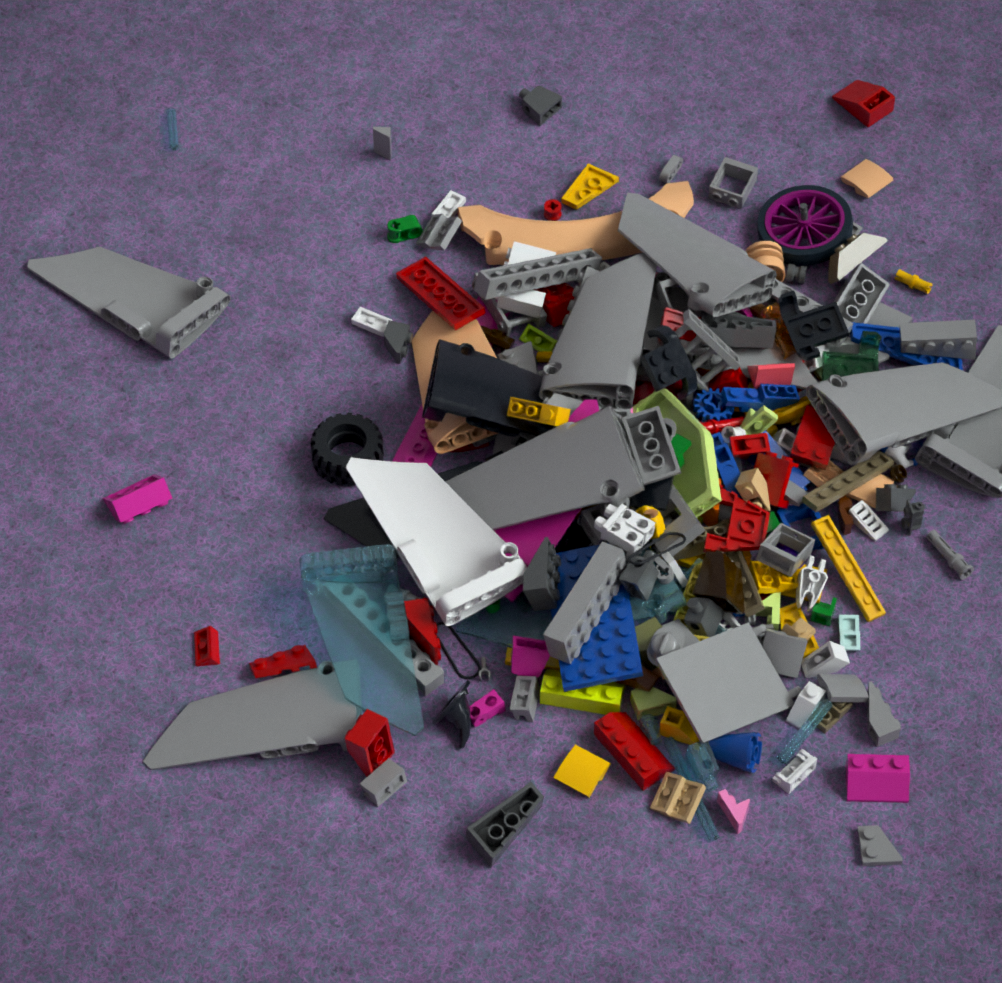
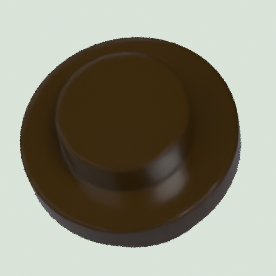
[890,465,907,483]

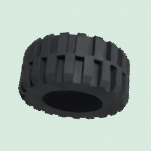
[310,413,384,486]

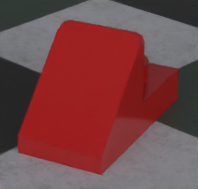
[729,433,770,459]

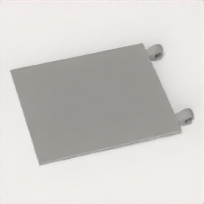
[655,622,802,744]

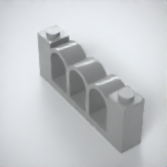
[629,463,705,557]

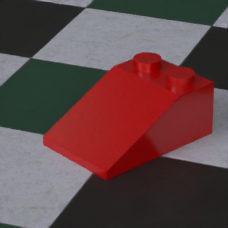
[790,405,835,470]
[345,709,395,777]

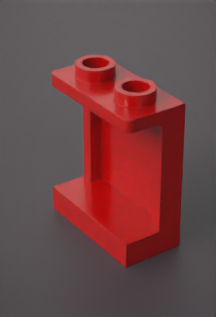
[754,451,799,509]

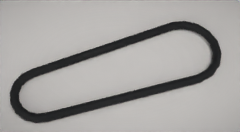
[628,532,686,565]
[437,622,481,679]

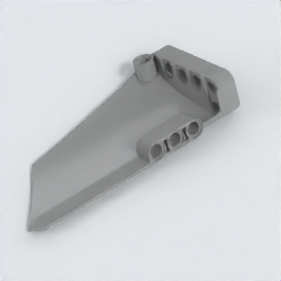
[618,193,776,317]
[28,246,231,359]
[539,253,657,409]
[915,325,1002,498]
[806,362,1002,465]
[446,406,645,530]

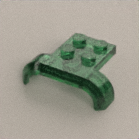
[822,331,881,381]

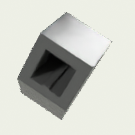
[384,320,413,364]
[876,484,916,512]

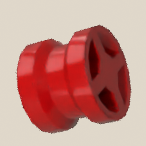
[544,199,562,221]

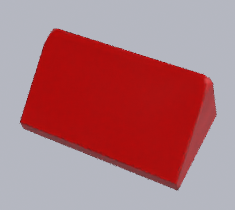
[194,626,220,666]

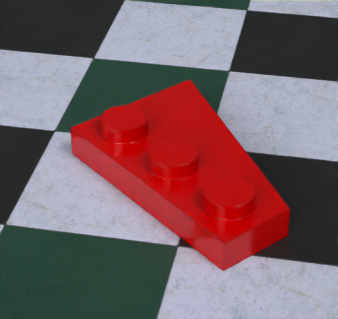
[249,644,317,678]

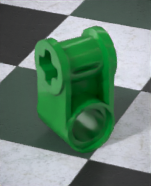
[387,215,423,243]

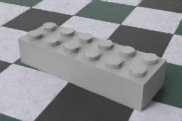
[543,541,627,664]

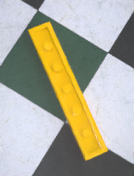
[811,515,886,622]

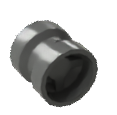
[786,264,807,284]

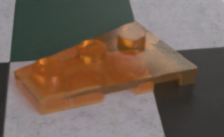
[761,302,796,359]

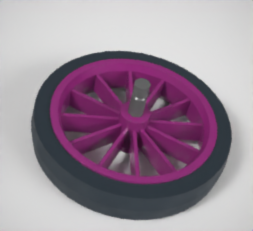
[757,185,853,266]

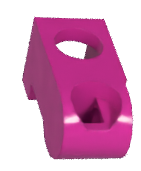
[469,689,506,727]

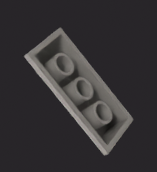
[833,263,890,336]

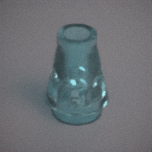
[639,714,662,745]

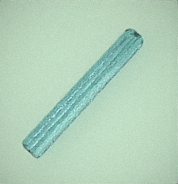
[777,699,833,764]

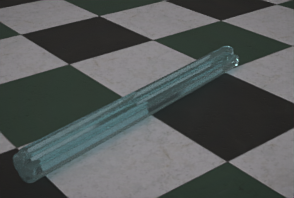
[663,737,719,842]

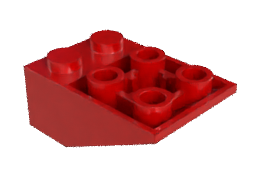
[832,80,895,128]
[533,283,574,327]
[404,598,441,665]

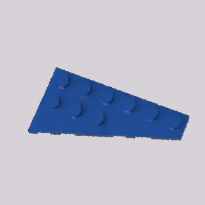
[850,322,963,370]

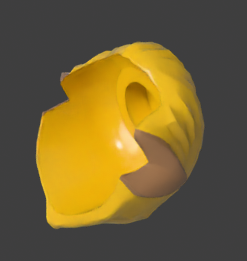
[635,505,666,540]

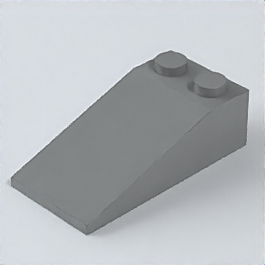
[622,406,681,485]

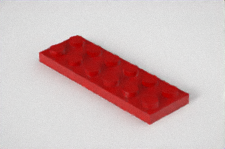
[396,257,486,330]

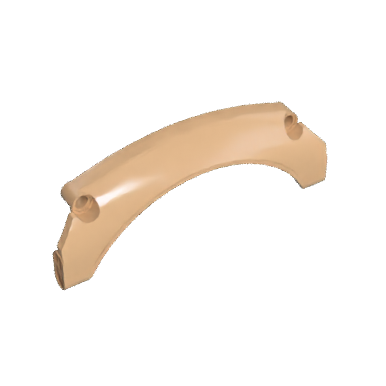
[458,181,694,265]

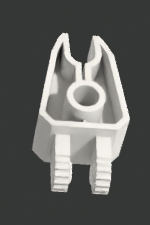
[796,555,828,611]

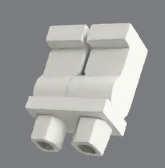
[594,504,656,556]

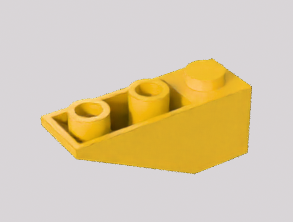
[507,397,571,426]

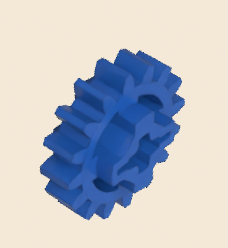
[693,388,735,422]

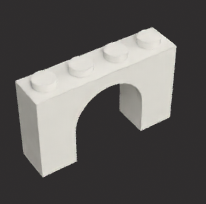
[495,241,556,318]

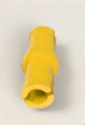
[895,269,933,294]

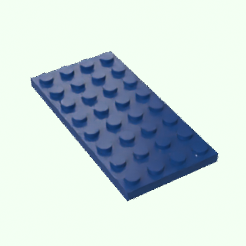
[551,543,643,692]

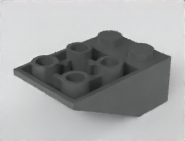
[523,537,561,611]

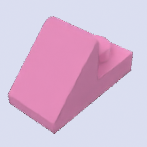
[717,789,750,834]

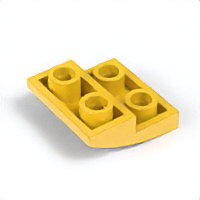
[749,561,799,594]
[553,744,611,798]

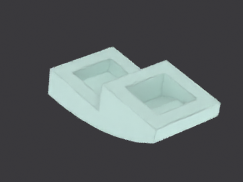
[838,614,860,651]

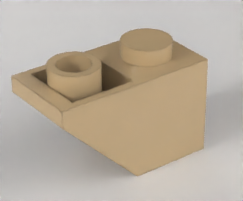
[735,468,771,512]

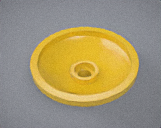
[773,396,812,425]

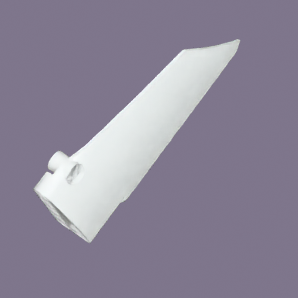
[346,457,527,626]

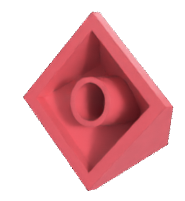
[748,363,795,389]

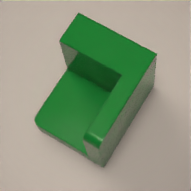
[671,434,692,469]
[811,597,837,626]

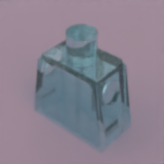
[684,741,719,792]

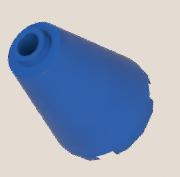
[704,732,762,773]

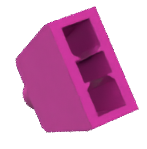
[511,636,550,678]

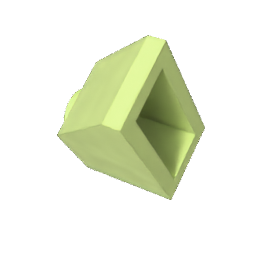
[630,687,677,720]

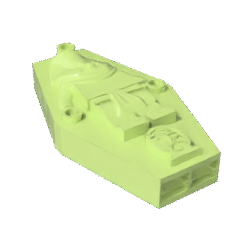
[633,388,721,517]

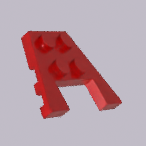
[703,484,770,553]

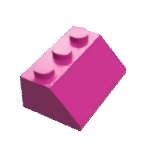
[103,474,172,524]
[845,754,910,803]

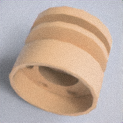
[746,241,785,282]

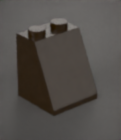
[692,550,745,614]

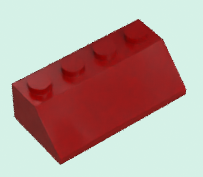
[594,712,675,791]

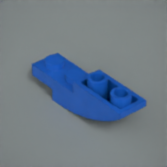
[721,384,800,412]
[712,432,743,499]

